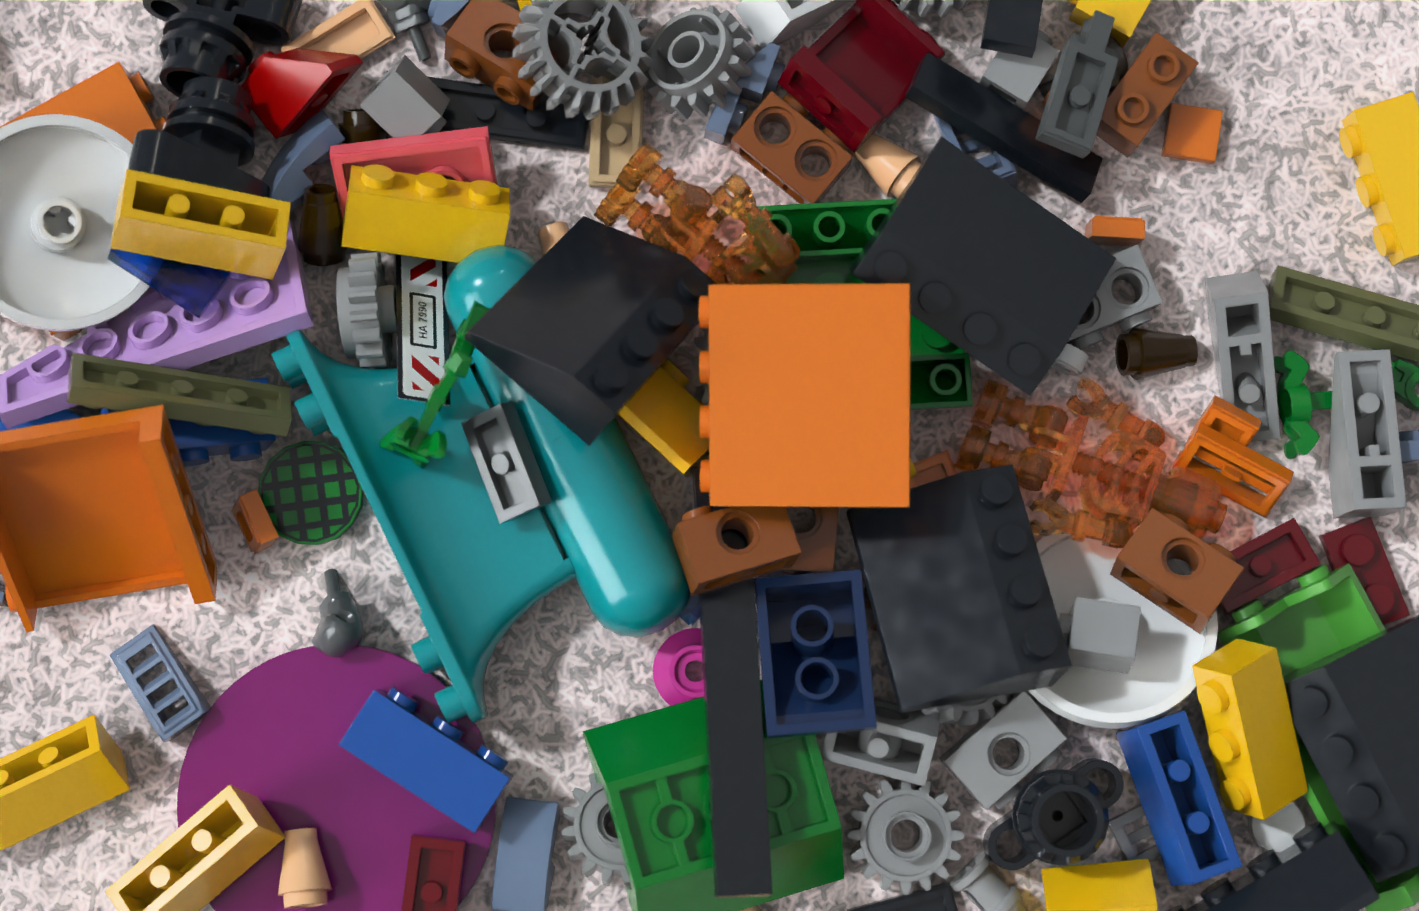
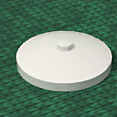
[0,114,164,331]
[1028,518,1218,729]

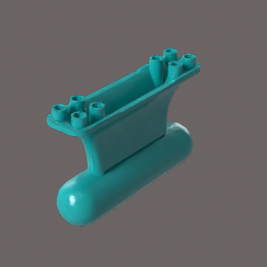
[271,245,691,723]

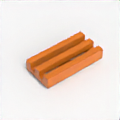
[1172,422,1294,517]

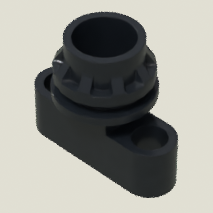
[143,0,303,98]
[128,77,270,198]
[983,758,1124,870]

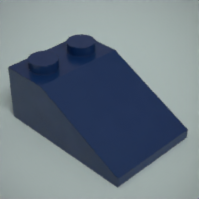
[754,569,877,738]

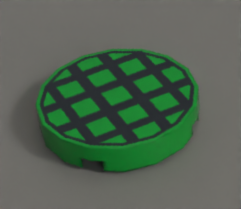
[258,441,364,545]

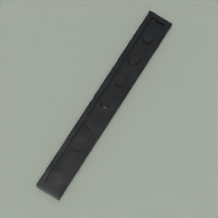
[692,467,773,898]

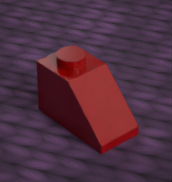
[241,48,363,139]

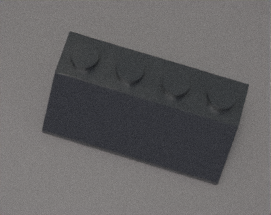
[1168,820,1380,911]

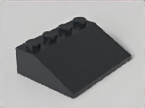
[849,137,1116,396]
[463,216,717,446]
[846,464,1072,713]
[1283,615,1419,883]

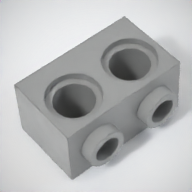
[1067,244,1163,350]

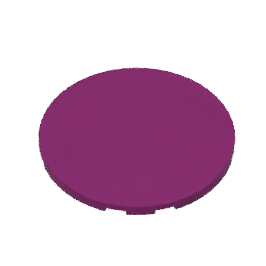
[177,645,497,911]

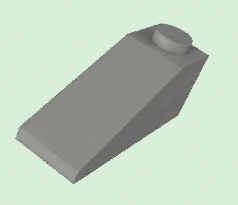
[1204,271,1280,442]
[1328,349,1407,519]

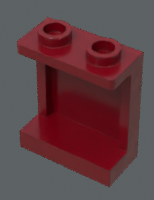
[777,0,945,153]

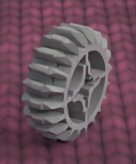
[511,0,654,121]

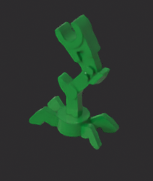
[379,301,490,469]
[1274,349,1419,459]

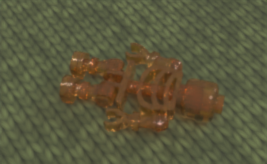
[594,142,810,284]
[954,378,1228,548]

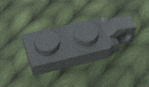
[1035,10,1119,159]

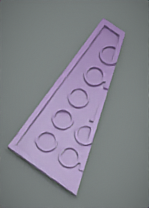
[0,213,314,429]

